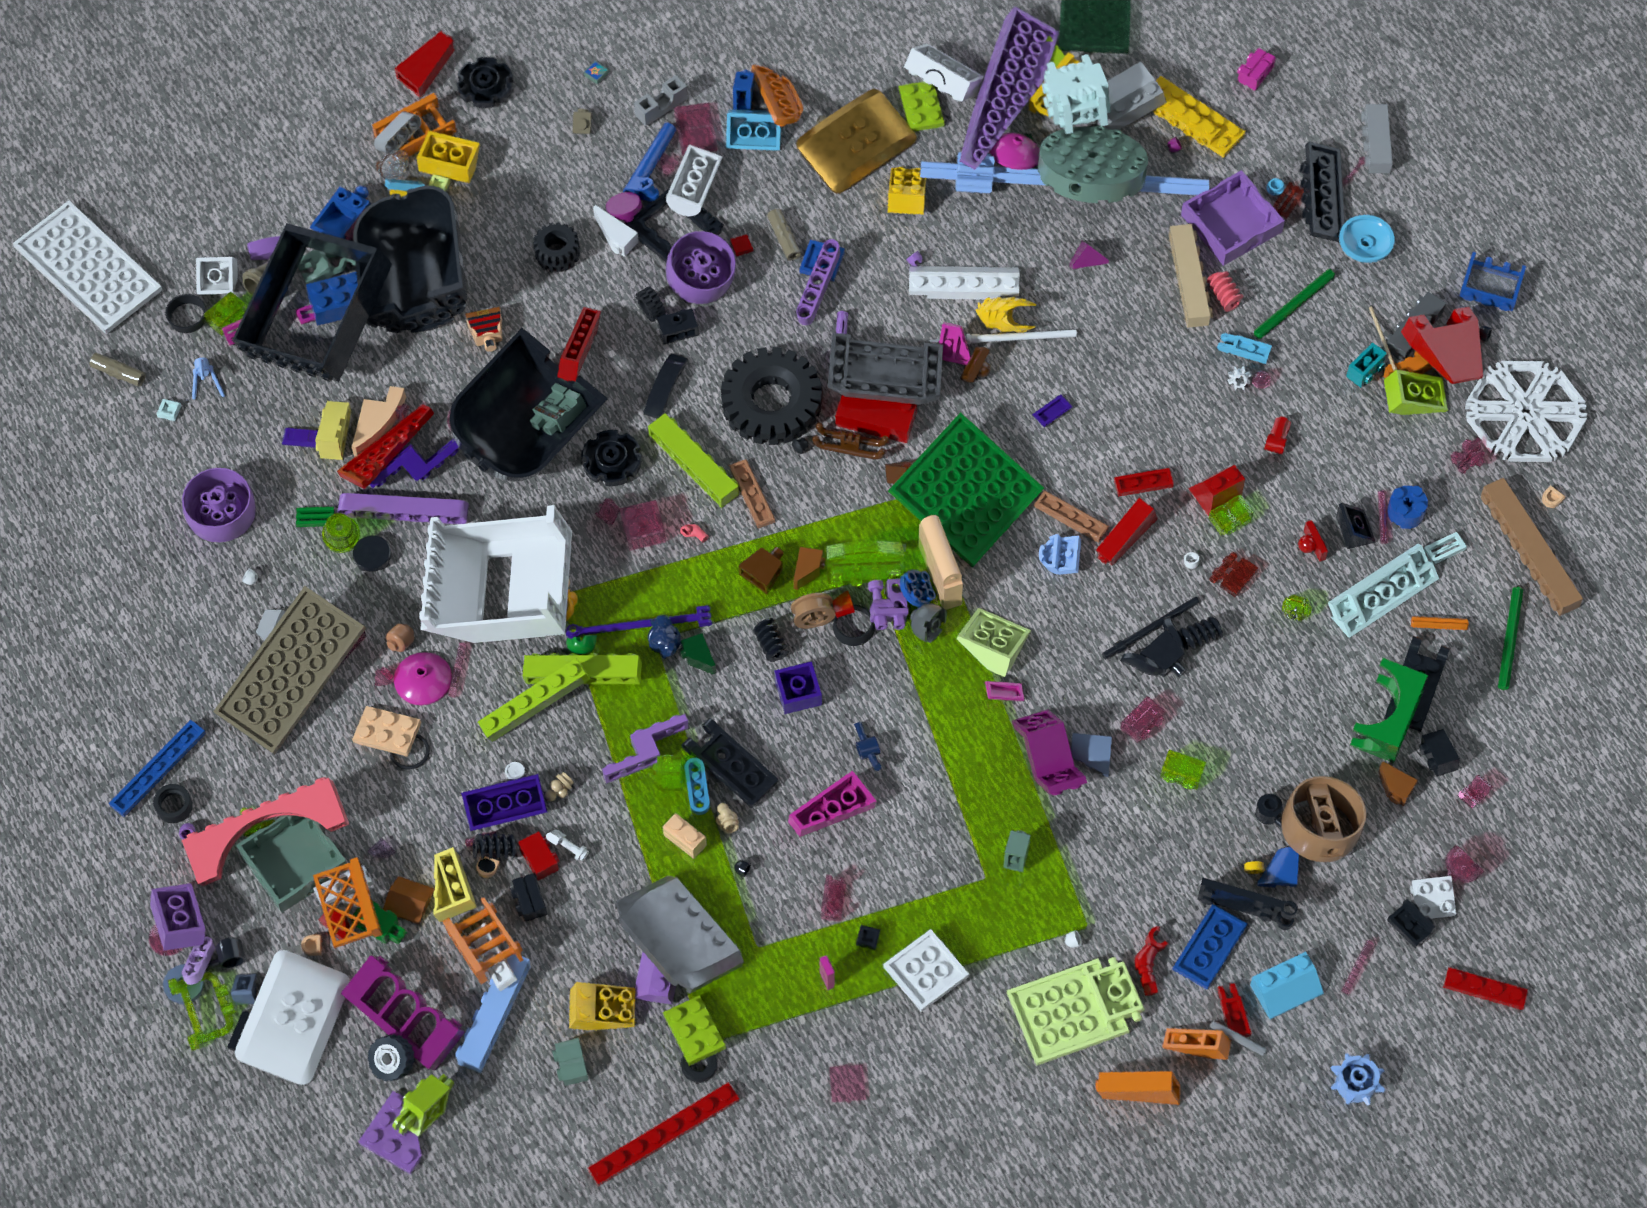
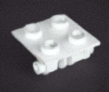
[1410,876,1456,919]

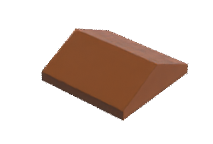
[383,876,435,925]

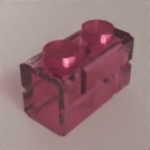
[1120,696,1165,743]

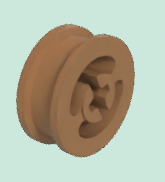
[791,593,836,629]

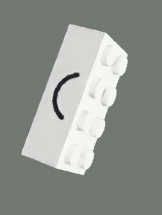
[904,44,984,102]

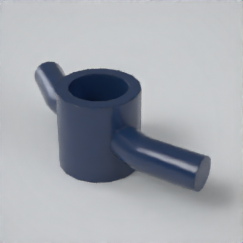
[854,722,881,771]

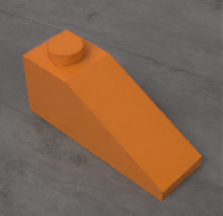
[1163,1028,1232,1060]

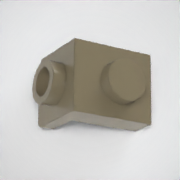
[572,109,593,134]

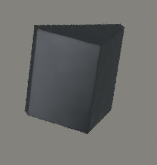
[1336,503,1376,549]

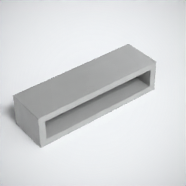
[1361,104,1392,173]

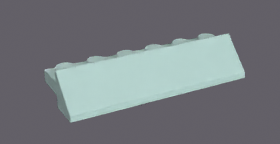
[1328,544,1439,638]

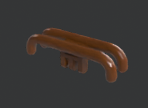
[812,423,889,460]

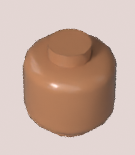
[386,624,414,652]

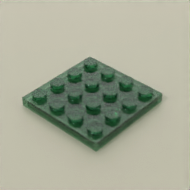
[1058,0,1131,54]

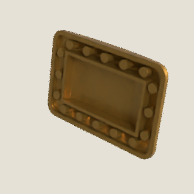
[796,89,916,194]

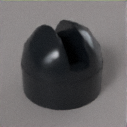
[1479,326,1492,342]
[734,860,751,877]

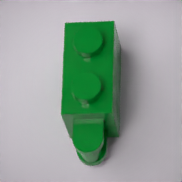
[350,901,407,944]

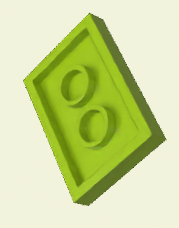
[899,82,944,132]
[663,995,726,1066]

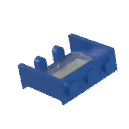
[1459,252,1526,311]

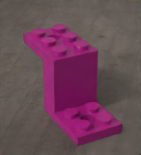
[1012,709,1087,795]

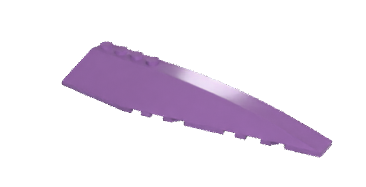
[960,7,1060,170]

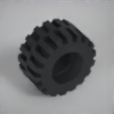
[533,222,580,272]

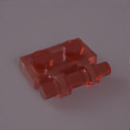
[1209,552,1258,597]

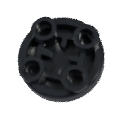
[353,535,391,572]

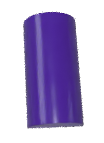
[461,774,548,831]

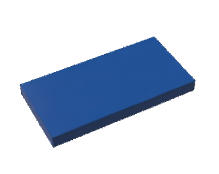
[1172,904,1248,990]

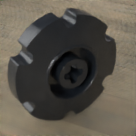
[457,57,514,108]
[581,430,642,486]

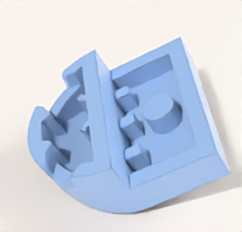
[1039,534,1081,575]

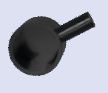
[1255,794,1283,829]
[205,937,246,972]

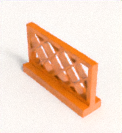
[313,857,382,948]

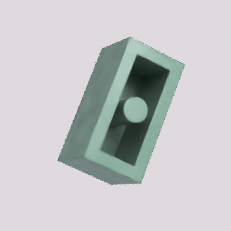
[1003,831,1030,872]

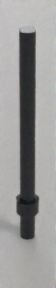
[1102,596,1199,660]

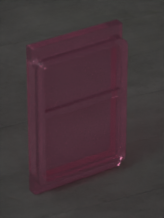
[674,103,717,156]

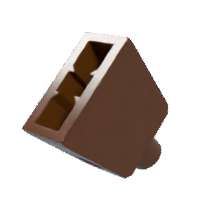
[739,547,784,594]

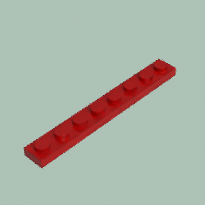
[588,1082,740,1187]

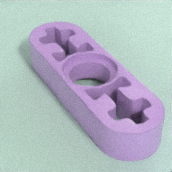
[182,937,215,985]

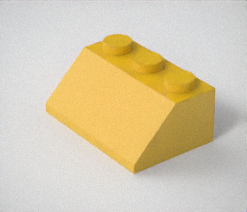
[417,131,480,183]

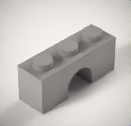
[634,75,688,126]

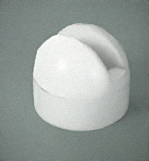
[1184,552,1199,569]
[242,568,258,585]
[1065,931,1082,948]

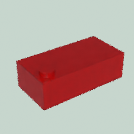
[835,395,917,444]

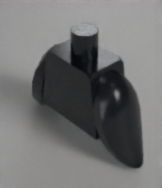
[1120,616,1187,677]

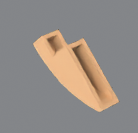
[352,386,406,456]

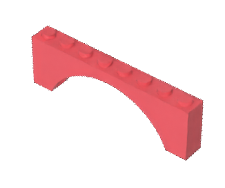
[182,777,349,886]

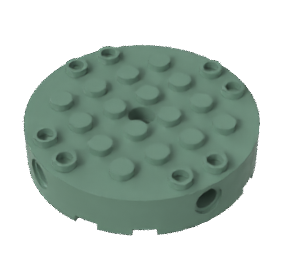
[1038,125,1148,203]

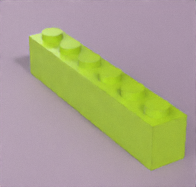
[648,413,739,508]
[522,653,642,684]
[478,658,591,742]

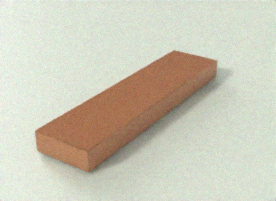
[729,459,775,529]
[1034,490,1109,543]

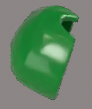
[566,635,597,655]

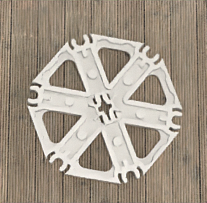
[1465,361,1587,462]

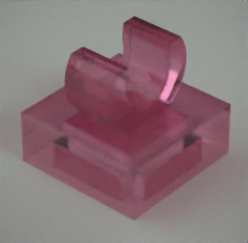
[595,498,621,525]

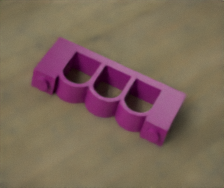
[341,955,465,1071]

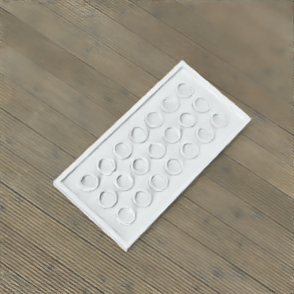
[13,201,162,334]

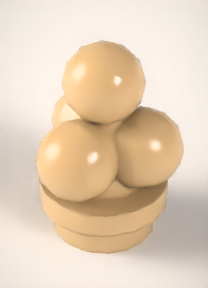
[545,772,574,801]
[716,803,739,834]

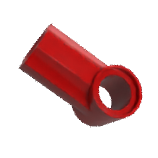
[1264,416,1291,455]

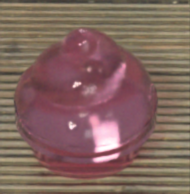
[1252,371,1271,389]
[375,666,394,686]

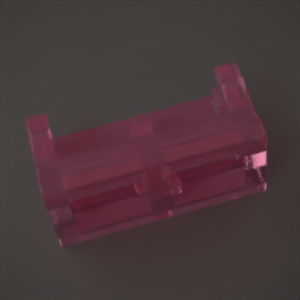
[821,875,846,922]

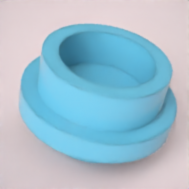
[1266,178,1285,196]

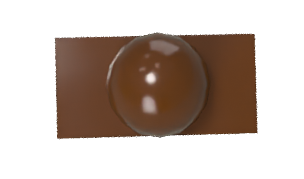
[960,347,991,383]

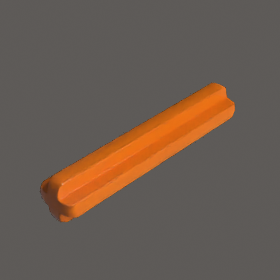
[1411,616,1469,630]

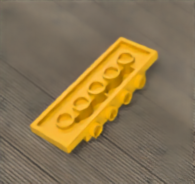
[1153,75,1246,158]

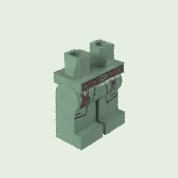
[530,383,587,436]

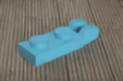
[1217,333,1272,364]

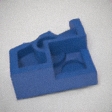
[1257,847,1299,888]

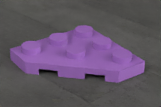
[358,1091,422,1174]

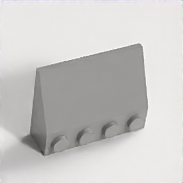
[1094,62,1166,130]

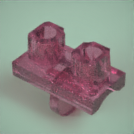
[1451,438,1485,474]

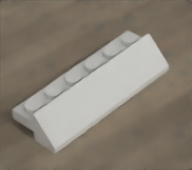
[909,266,1019,299]

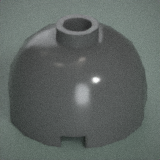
[911,603,947,643]

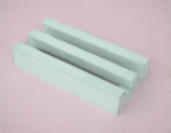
[1424,532,1467,565]

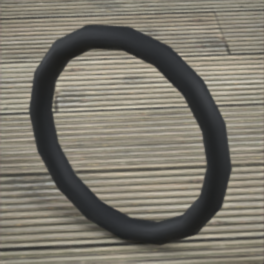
[390,734,430,770]

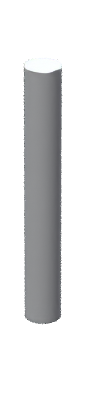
[1210,1020,1266,1056]

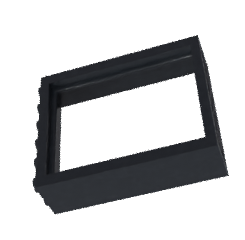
[232,223,393,382]

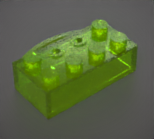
[826,541,904,587]

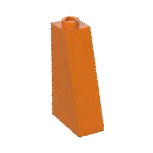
[1095,1071,1180,1105]

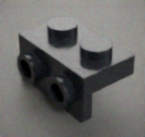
[1387,899,1435,949]

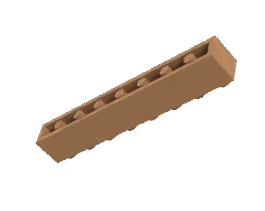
[1481,478,1583,616]

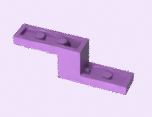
[602,714,689,784]

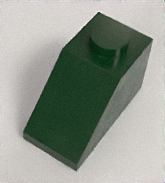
[679,633,716,674]

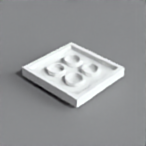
[883,929,969,1012]

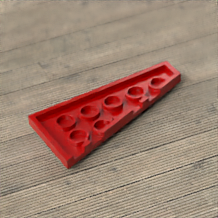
[337,404,434,489]

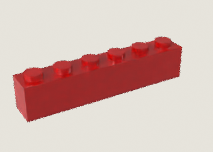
[557,307,601,382]

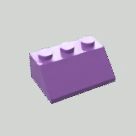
[635,952,676,1004]

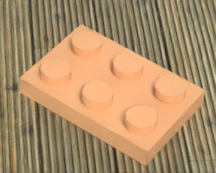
[352,706,421,756]

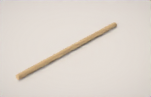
[1369,307,1397,371]

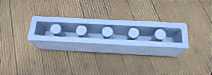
[456,954,531,1073]

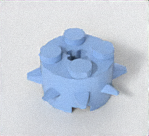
[1331,1053,1385,1105]

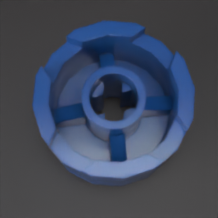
[1387,485,1428,529]

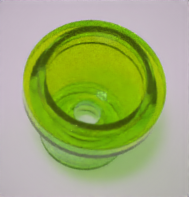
[322,513,361,553]

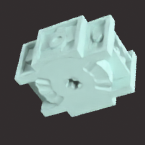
[1042,54,1111,134]

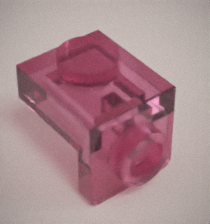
[1457,775,1493,809]

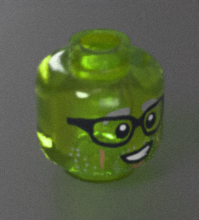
[1282,594,1312,621]

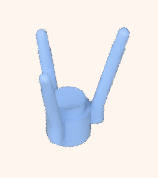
[192,357,225,399]

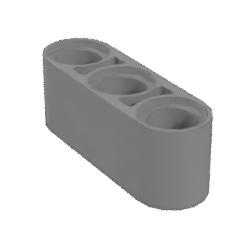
[374,111,421,154]

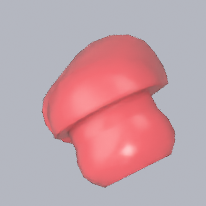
[680,524,709,543]

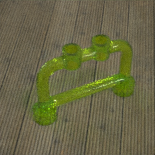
[167,972,236,1051]

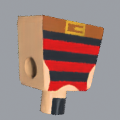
[465,307,502,352]

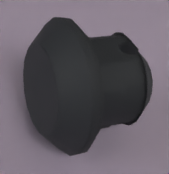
[792,438,808,454]

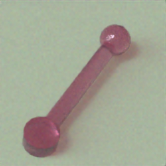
[1343,157,1365,184]

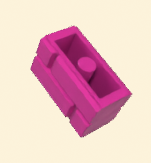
[1237,48,1276,90]

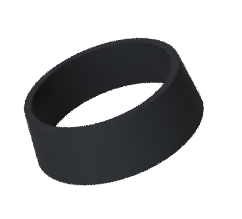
[165,294,206,333]
[833,604,875,646]

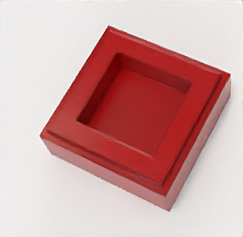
[730,234,753,257]

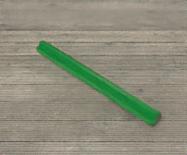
[1253,269,1335,339]
[1498,586,1523,691]

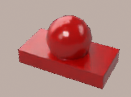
[1298,520,1328,562]

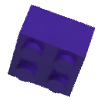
[774,661,822,714]

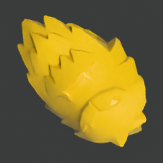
[976,297,1036,333]

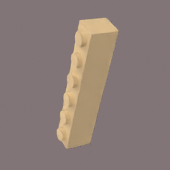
[1169,224,1213,328]

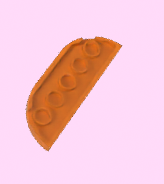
[751,65,803,127]

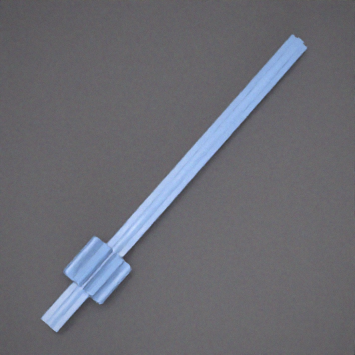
[920,152,1209,195]

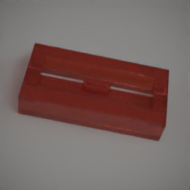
[1273,182,1304,219]

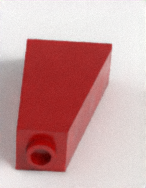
[394,31,455,98]
[1096,498,1158,566]

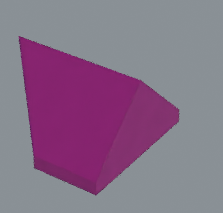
[1069,241,1109,269]

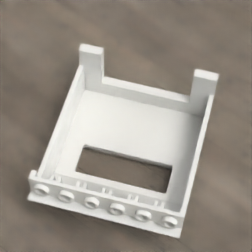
[419,505,572,643]

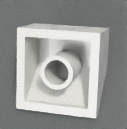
[196,257,238,295]

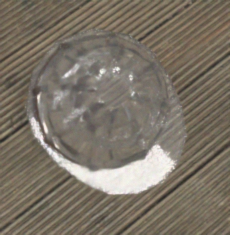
[376,149,409,180]

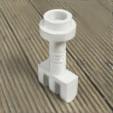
[546,830,589,861]

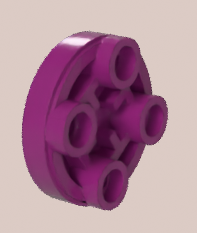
[605,192,642,222]

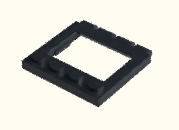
[624,188,724,263]

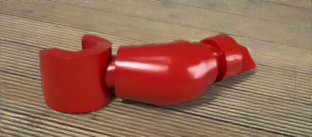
[1134,926,1168,996]

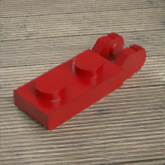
[1217,983,1251,1040]

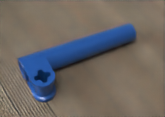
[623,123,676,202]

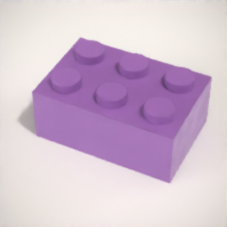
[150,883,205,951]

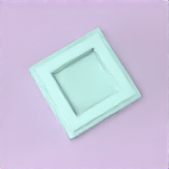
[157,399,181,421]

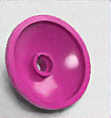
[989,132,1040,170]
[394,652,452,705]

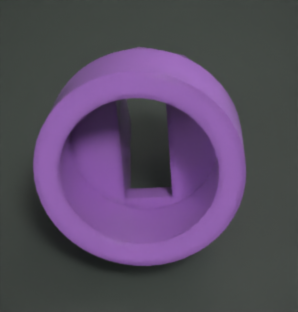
[906,251,922,266]
[179,823,195,839]

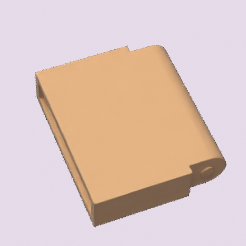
[919,515,963,610]

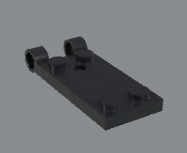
[1384,636,1450,732]
[682,718,779,808]
[1197,877,1298,930]

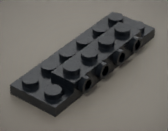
[1300,141,1345,243]

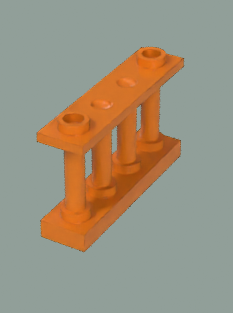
[372,93,457,164]
[442,897,523,985]

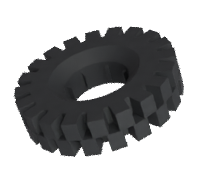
[721,347,822,445]

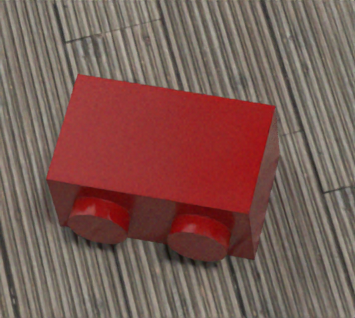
[518,831,560,881]

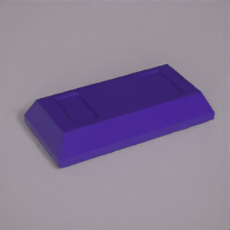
[1032,394,1073,428]
[282,428,318,448]

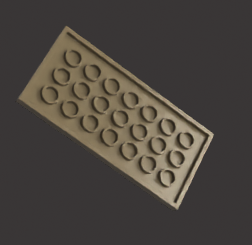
[213,586,366,755]

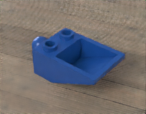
[310,186,371,239]

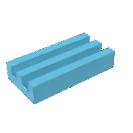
[385,179,425,191]

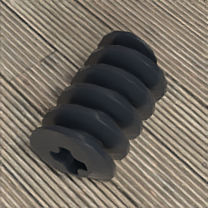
[1179,616,1223,650]
[753,618,789,662]
[472,834,516,859]

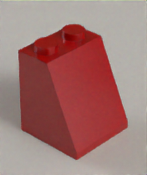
[1189,465,1245,518]

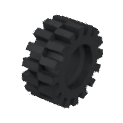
[636,286,666,322]

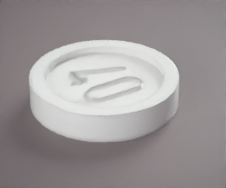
[505,762,525,780]

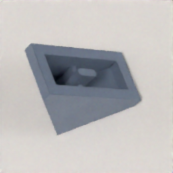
[231,974,256,1005]

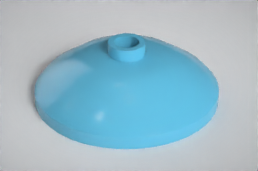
[1339,215,1394,263]

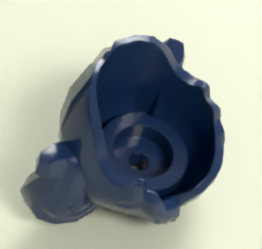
[648,614,681,659]

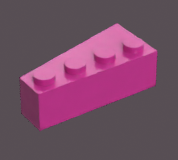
[788,770,876,837]

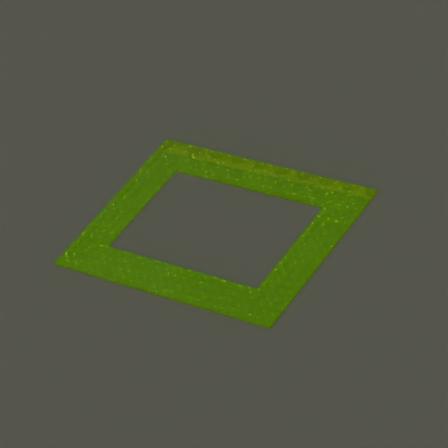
[568,499,1087,1040]

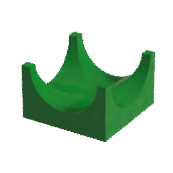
[1350,658,1428,763]

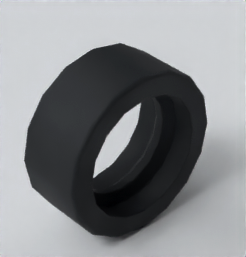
[153,784,193,823]

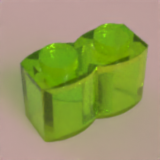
[1208,495,1254,536]

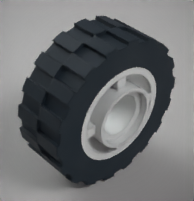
[367,1034,415,1082]

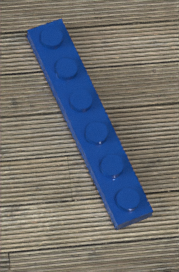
[109,720,206,817]

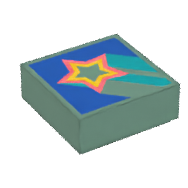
[584,61,609,85]

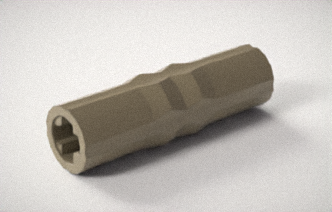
[767,209,801,261]
[89,353,146,387]

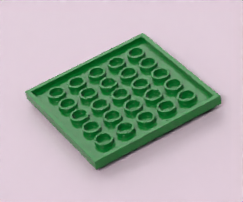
[888,412,1044,568]

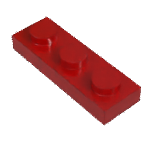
[1114,468,1174,497]

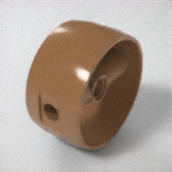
[1281,776,1366,862]

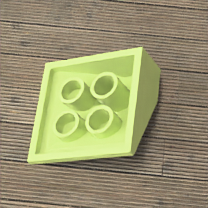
[957,608,1031,677]

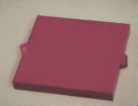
[829,1064,866,1103]

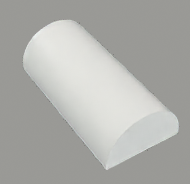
[666,145,723,216]

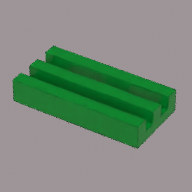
[296,507,335,527]

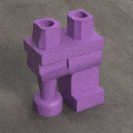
[868,579,908,630]

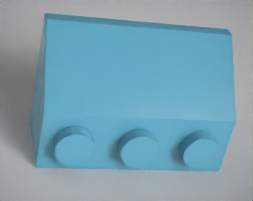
[726,109,781,150]
[1250,952,1323,1019]

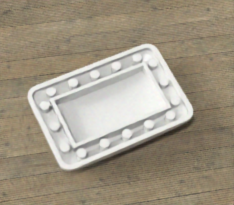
[235,950,350,1085]

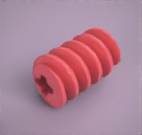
[1207,271,1243,312]

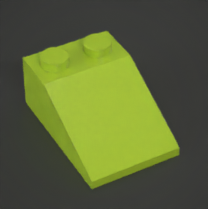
[1384,370,1448,415]

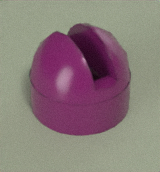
[1167,137,1182,152]

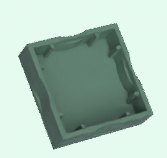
[236,816,347,913]

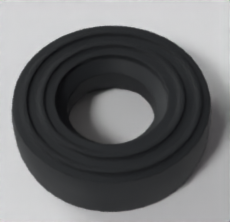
[681,1054,718,1083]

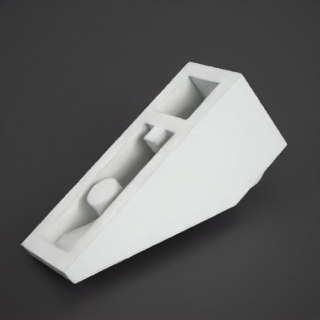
[593,205,638,257]

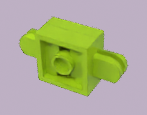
[392,1074,454,1137]

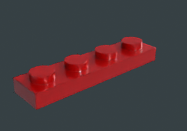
[1443,967,1528,1010]

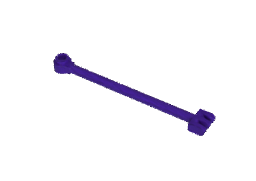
[565,606,712,639]

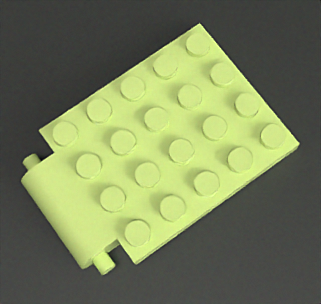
[1007,957,1145,1066]

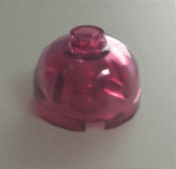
[1444,844,1485,883]

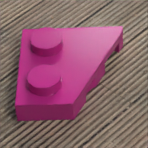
[939,322,971,365]

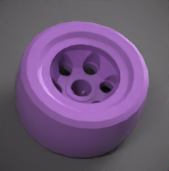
[666,231,736,304]
[182,468,256,543]

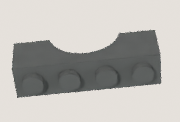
[1386,292,1446,361]

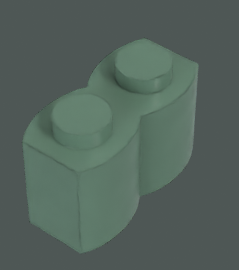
[552,1038,589,1086]

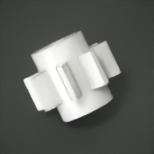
[1228,366,1251,390]

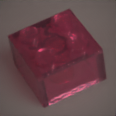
[619,500,666,551]

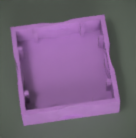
[1181,170,1284,266]

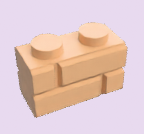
[663,813,707,859]

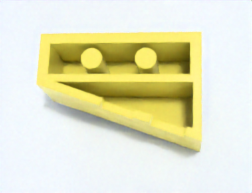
[315,401,351,460]
[433,847,477,922]

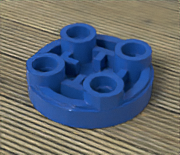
[900,570,936,607]

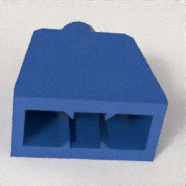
[733,70,754,110]

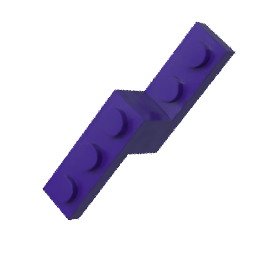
[369,438,459,488]

